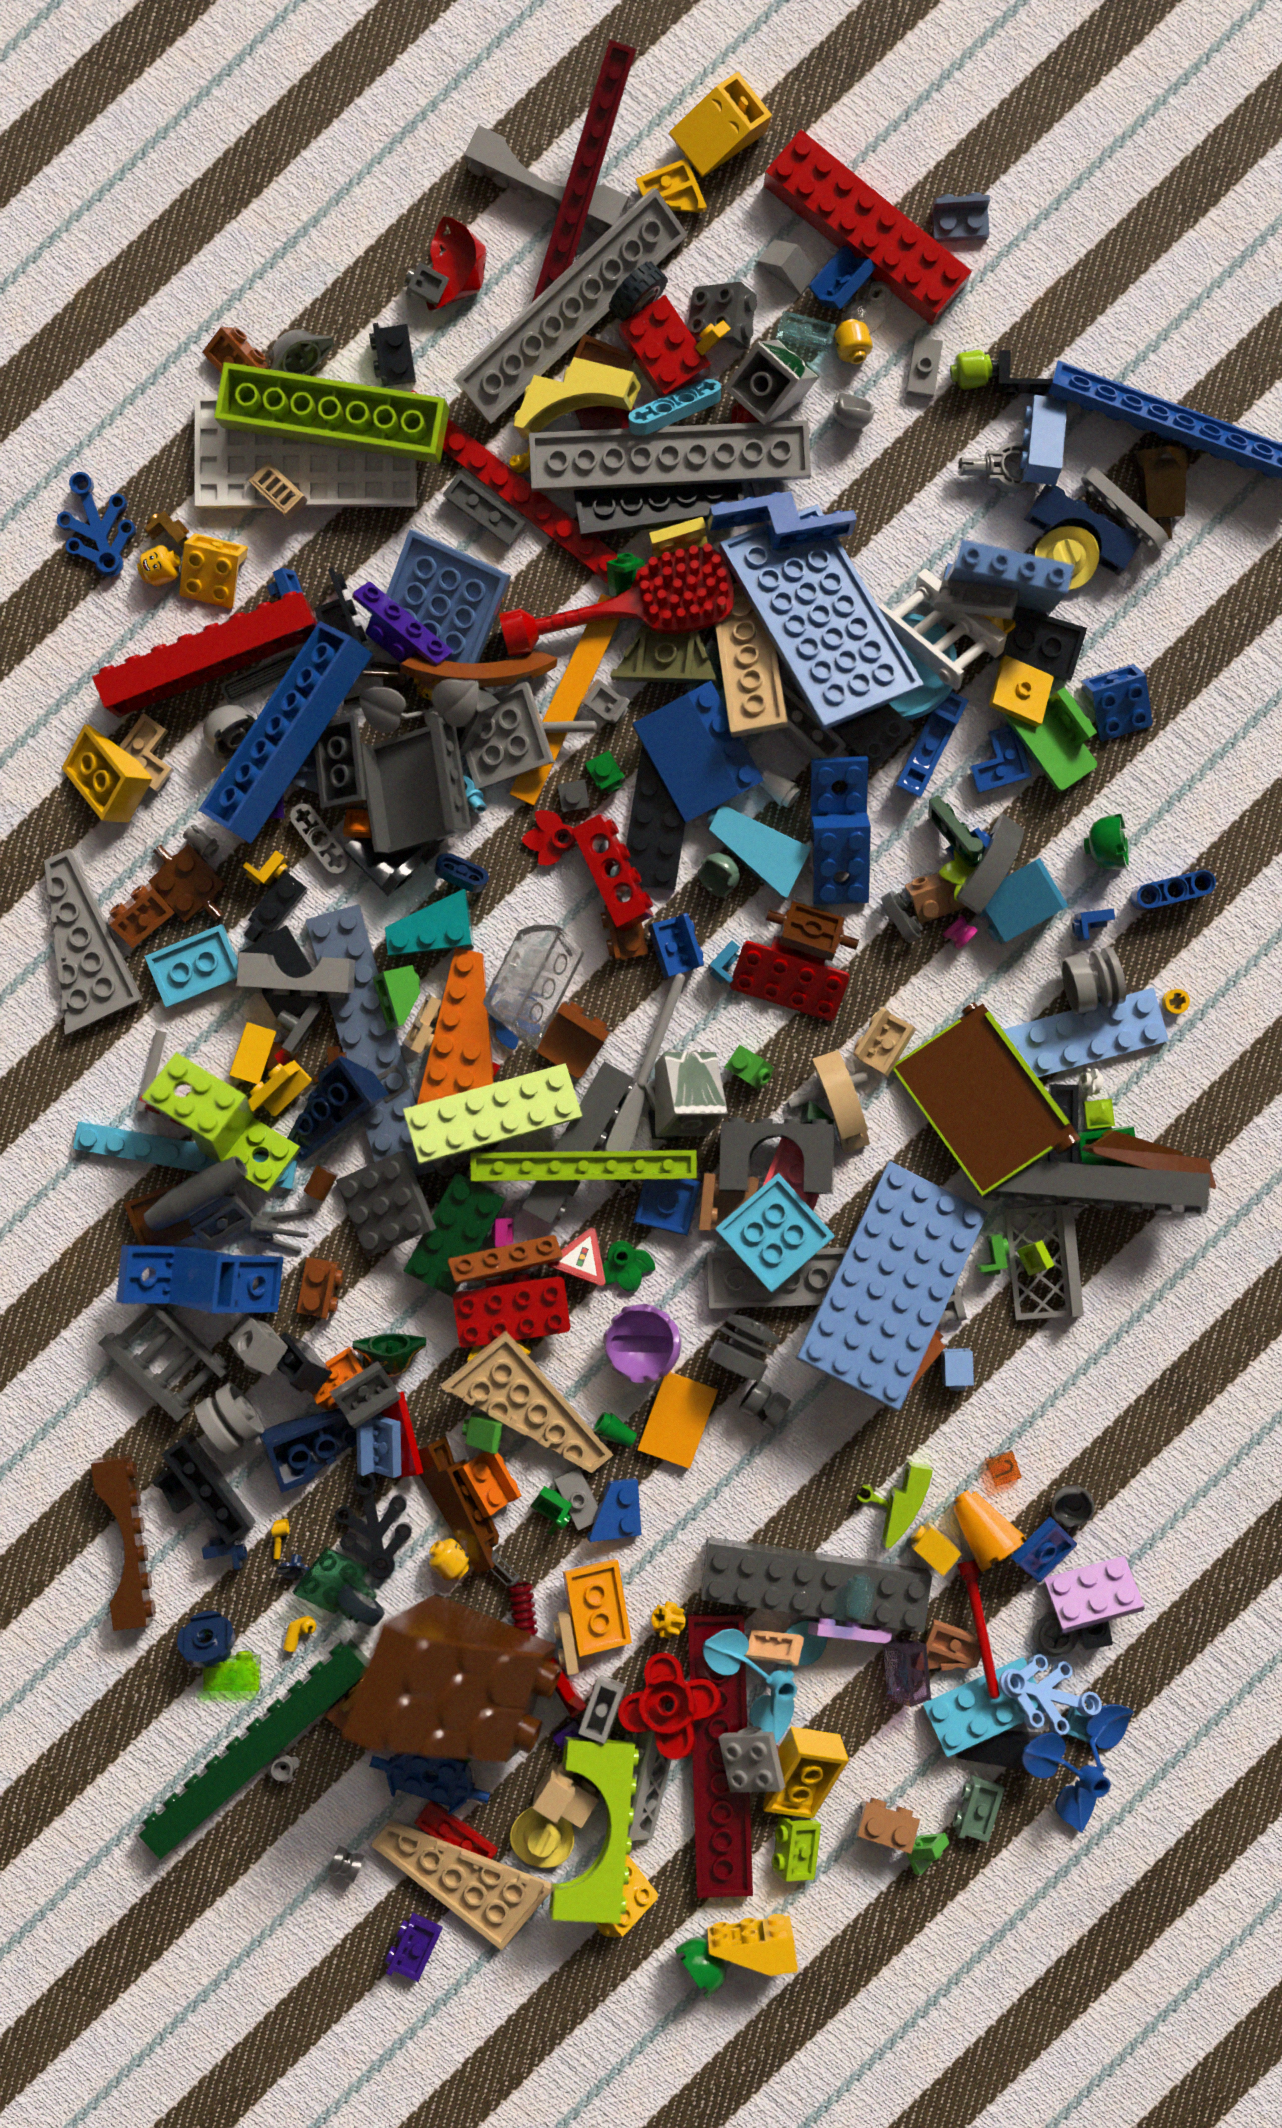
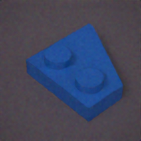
[587,1478,642,1542]

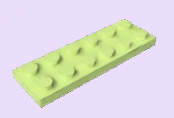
[403,1063,582,1165]

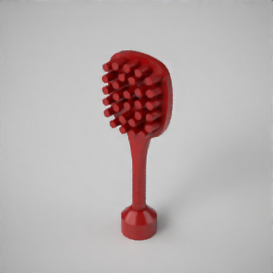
[499,543,734,657]

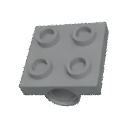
[719,1726,785,1792]

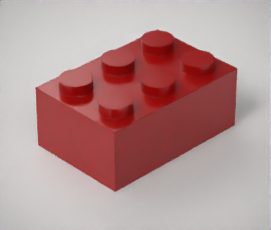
[619,295,711,399]

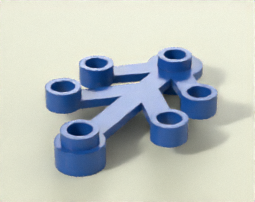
[57,472,137,577]

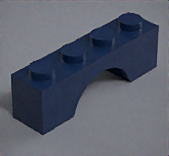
[1024,484,1142,576]

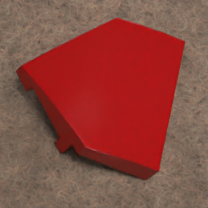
[551,1655,587,1718]

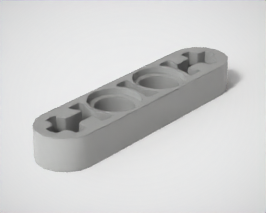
[1081,468,1168,551]

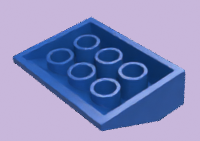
[631,681,764,823]

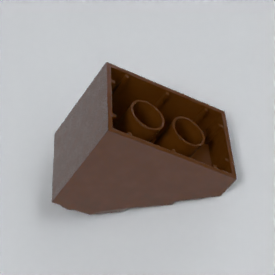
[342,1594,562,1764]

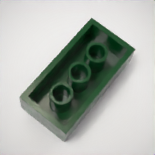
[403,1171,508,1298]

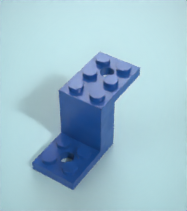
[116,1245,284,1313]

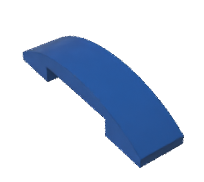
[895,691,969,798]

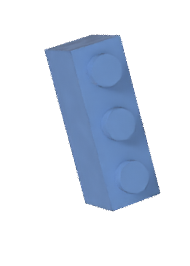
[1019,395,1067,486]

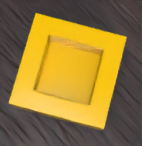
[695,320,731,356]

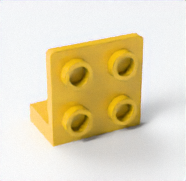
[179,533,248,608]

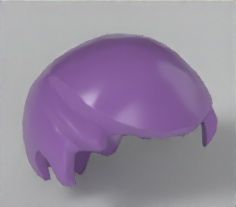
[603,1304,682,1383]

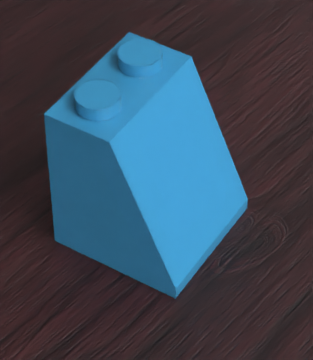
[978,858,1068,945]

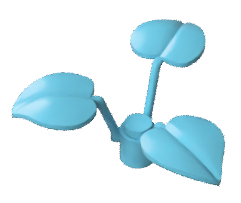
[703,1620,828,1744]

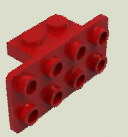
[730,936,850,1021]
[453,1273,571,1348]

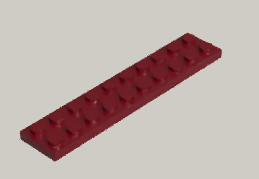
[688,1612,753,1898]

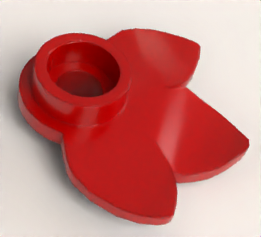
[522,810,577,866]

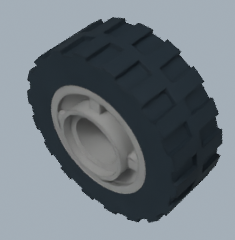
[609,261,668,322]

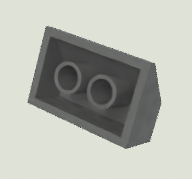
[314,715,366,810]

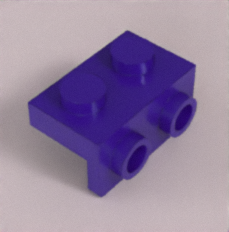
[385,1912,443,1982]

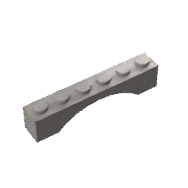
[464,125,629,235]

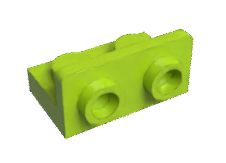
[771,1816,821,1882]

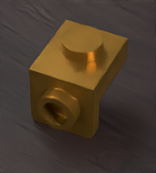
[144,511,189,550]

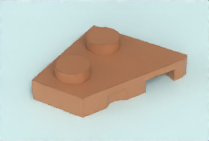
[914,1619,981,1673]

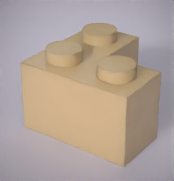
[532,1761,600,1828]

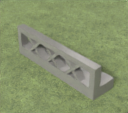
[628,1731,671,1841]

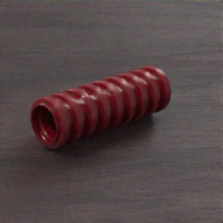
[508,1582,538,1637]

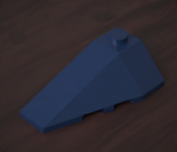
[287,1056,389,1162]
[259,1408,357,1493]

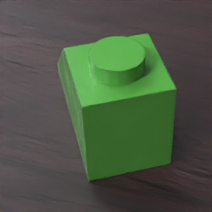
[372,965,420,1031]
[462,1412,504,1454]

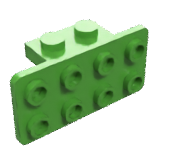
[1001,687,1097,792]

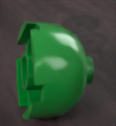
[1084,813,1129,870]
[674,1937,727,1999]

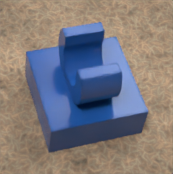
[266,568,304,598]

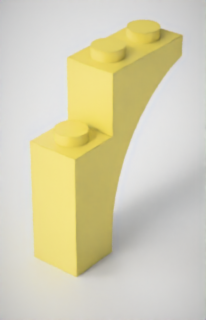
[513,357,641,440]

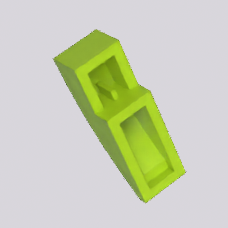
[881,1461,933,1548]

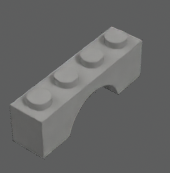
[237,952,355,998]

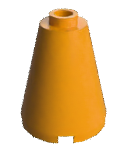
[953,1490,1027,1572]

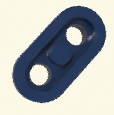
[434,853,489,893]

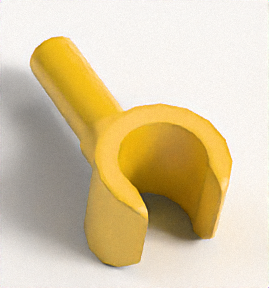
[271,1519,290,1559]

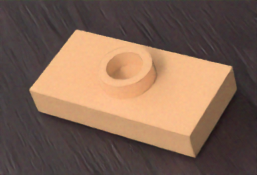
[745,1629,804,1666]

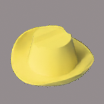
[1035,526,1099,590]
[510,1806,574,1868]

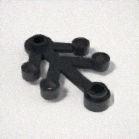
[335,1472,412,1579]

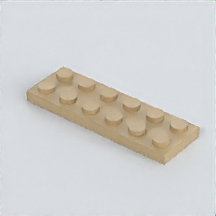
[715,583,788,738]

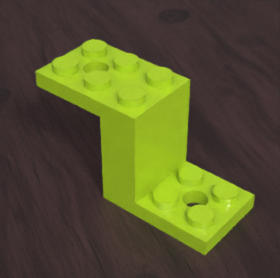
[142,1052,301,1195]

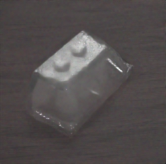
[483,925,585,1050]

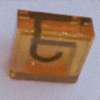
[985,1450,1022,1487]

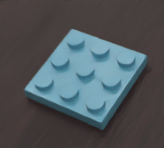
[715,1173,835,1293]

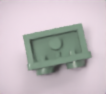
[953,1775,1005,1842]

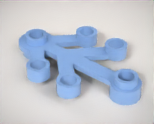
[999,1654,1102,1736]

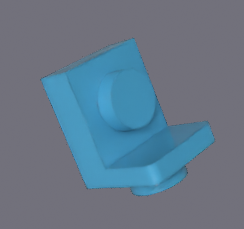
[708,940,740,984]

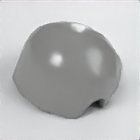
[833,393,875,429]

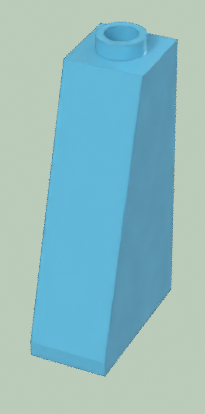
[706,804,811,900]

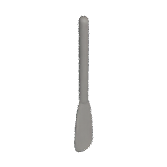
[605,973,685,1151]

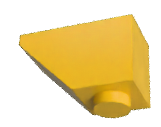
[910,1522,961,1576]

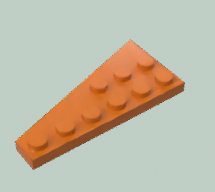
[417,947,494,1105]

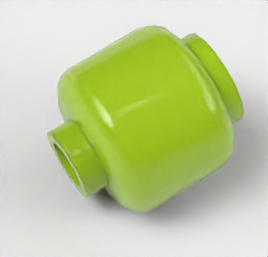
[950,349,992,390]

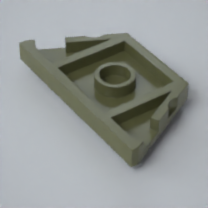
[610,626,717,684]

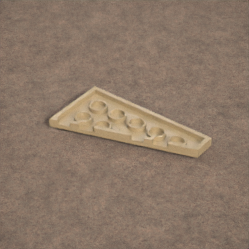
[441,1331,613,1473]
[371,1820,552,1951]

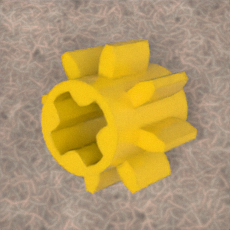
[651,1601,686,1639]

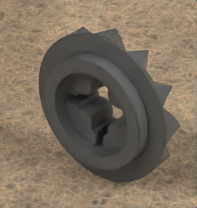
[1033,1613,1078,1658]

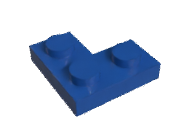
[969,725,1032,794]

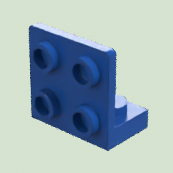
[1081,664,1153,741]

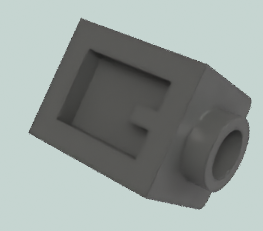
[404,262,449,307]

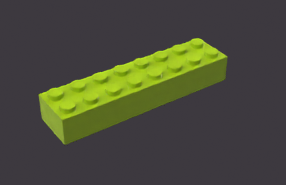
[214,362,450,464]

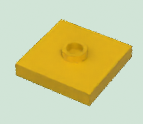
[988,655,1054,728]

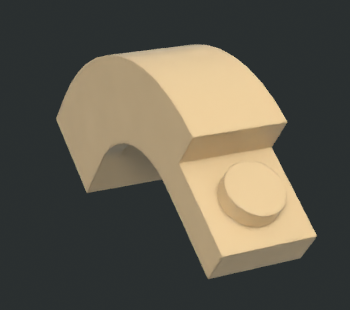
[812,1050,870,1153]

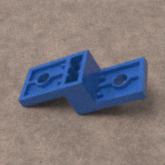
[810,756,871,905]

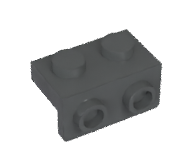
[330,1361,401,1428]

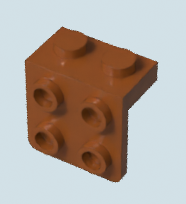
[536,1001,610,1078]

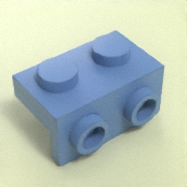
[356,1414,401,1478]

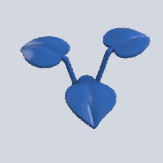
[1022,1704,1134,1832]

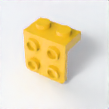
[596,1855,658,1937]

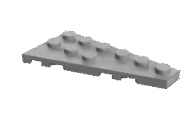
[44,849,143,1035]

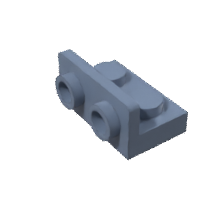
[931,192,990,242]

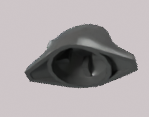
[268,329,335,375]

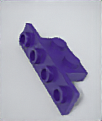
[352,582,453,666]

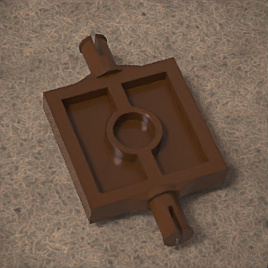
[148,844,228,922]
[766,900,859,961]

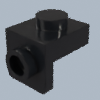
[152,1467,196,1514]

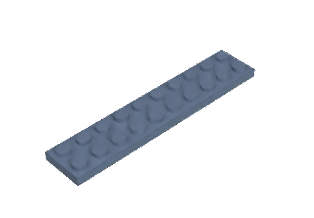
[305,904,436,1176]

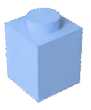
[941,1348,974,1391]

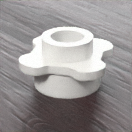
[1078,1068,1103,1096]

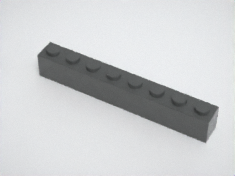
[977,1161,1210,1217]

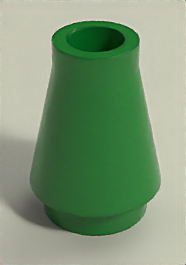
[594,1412,637,1448]

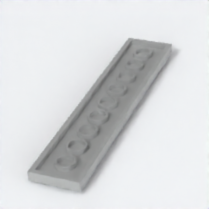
[453,188,688,424]
[529,420,811,492]

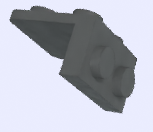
[688,282,757,350]

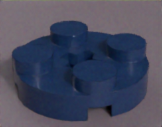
[177,1611,235,1667]

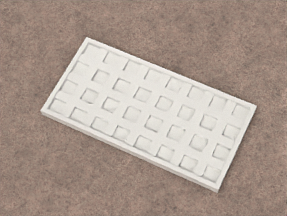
[195,392,417,509]

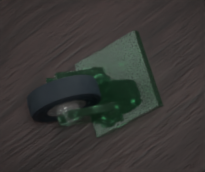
[292,1546,385,1626]

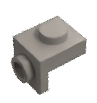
[581,679,630,723]

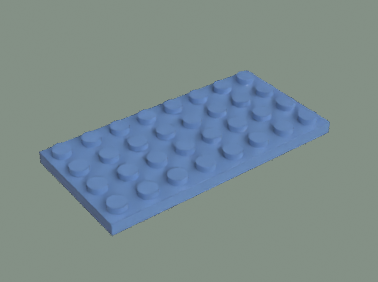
[719,504,923,731]
[795,1161,988,1412]

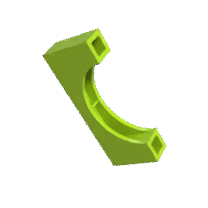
[549,1736,639,1924]

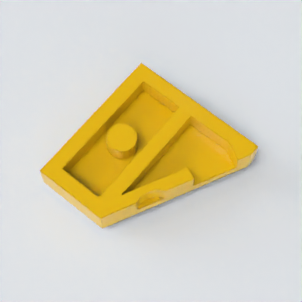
[635,158,707,213]

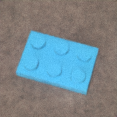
[144,924,238,1008]

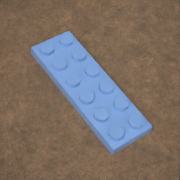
[1003,988,1169,1077]

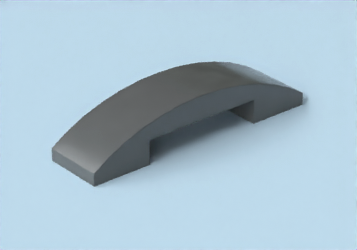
[956,813,1024,914]

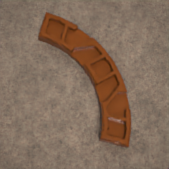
[401,649,558,687]

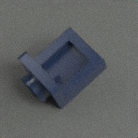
[202,1536,248,1570]

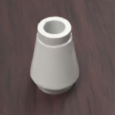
[759,770,801,808]

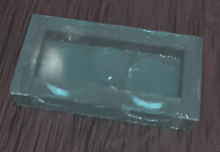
[776,311,836,353]

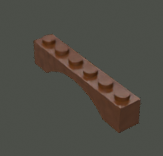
[91,1454,156,1631]

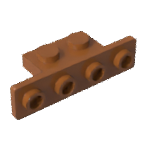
[448,1235,563,1284]

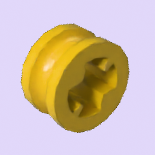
[1162,989,1190,1014]

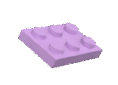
[1044,1556,1145,1633]

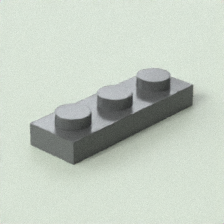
[443,472,526,547]

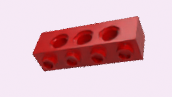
[571,814,654,931]

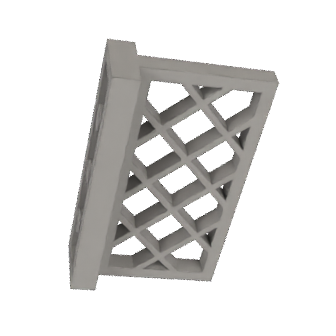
[1005,1203,1084,1320]

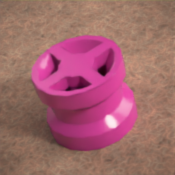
[943,915,978,950]

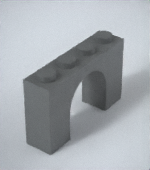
[719,1117,835,1194]

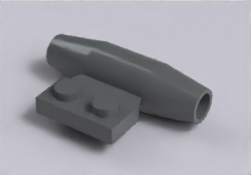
[144,1156,254,1246]

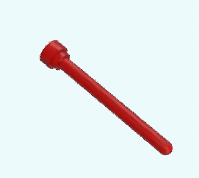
[957,1560,1000,1699]

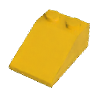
[62,724,153,823]
[763,1727,849,1818]

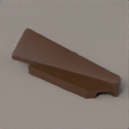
[1081,1130,1216,1189]
[418,1436,499,1573]

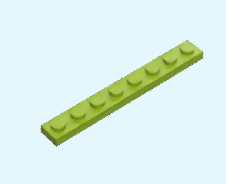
[471,1150,697,1181]

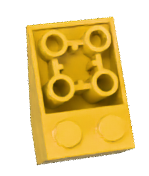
[668,71,772,178]
[707,1914,798,1976]

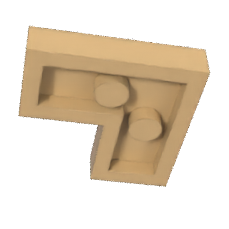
[119,713,174,792]
[403,994,442,1054]

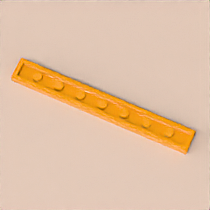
[509,593,621,807]

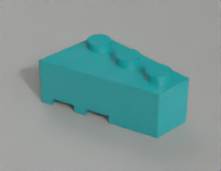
[385,889,474,957]

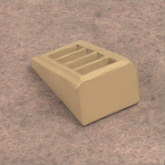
[248,461,308,520]

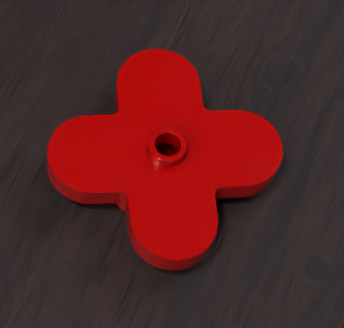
[618,1653,721,1760]

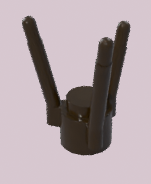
[344,661,406,705]

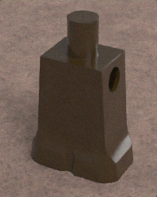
[1131,446,1191,542]

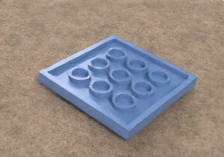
[386,529,512,663]

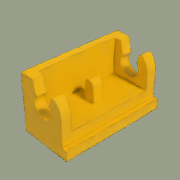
[229,1021,276,1084]

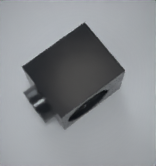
[1078,1621,1113,1650]

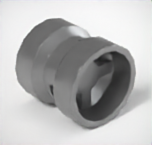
[327,1845,364,1883]

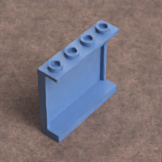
[943,539,1074,616]

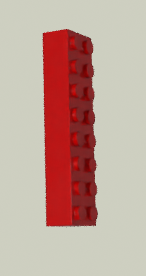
[763,129,972,326]
[92,591,318,718]

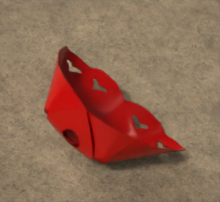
[426,216,487,311]

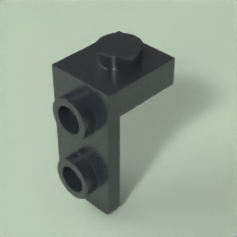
[991,350,1052,397]

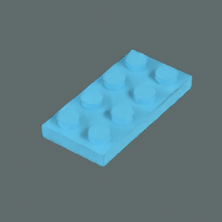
[923,1657,1045,1758]

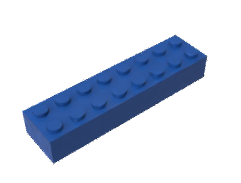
[199,621,373,844]

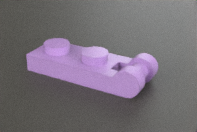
[808,1618,892,1643]

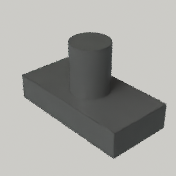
[275,1001,323,1059]

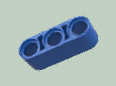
[1130,870,1216,911]

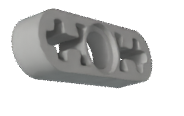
[290,804,350,875]

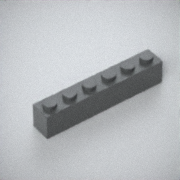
[522,1061,634,1224]

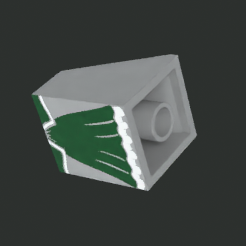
[724,339,820,425]
[655,1049,728,1137]

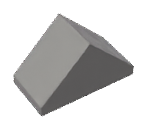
[757,239,818,296]

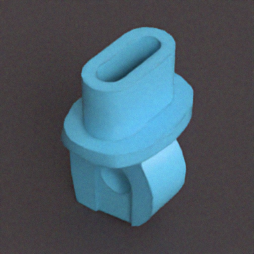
[463,776,488,814]

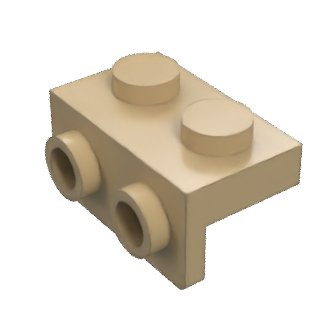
[853,1007,916,1076]
[553,1609,593,1675]

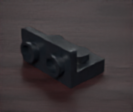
[369,323,417,387]

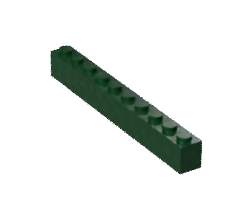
[138,1638,369,1860]

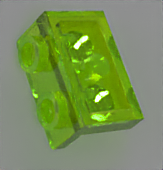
[201,1651,261,1691]

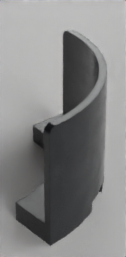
[343,811,472,897]

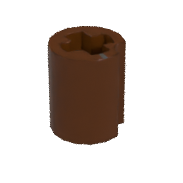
[303,1165,338,1202]

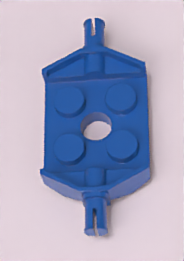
[369,1752,490,1815]

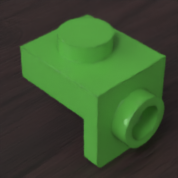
[725,1044,774,1090]
[975,1233,1010,1276]

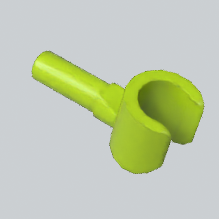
[857,1484,889,1509]

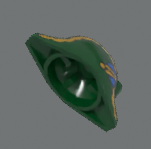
[352,1333,426,1377]

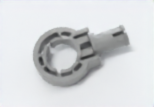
[958,442,1032,493]

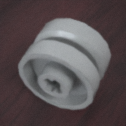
[195,1382,264,1456]

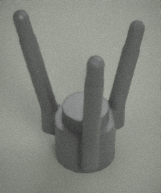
[250,1209,313,1253]

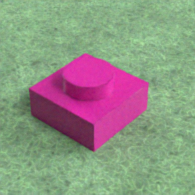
[491,1217,514,1247]

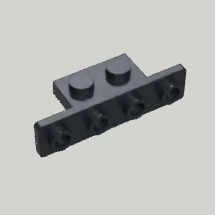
[314,567,377,671]

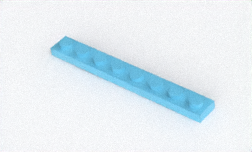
[73,1121,298,1189]

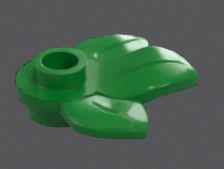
[602,1241,655,1293]

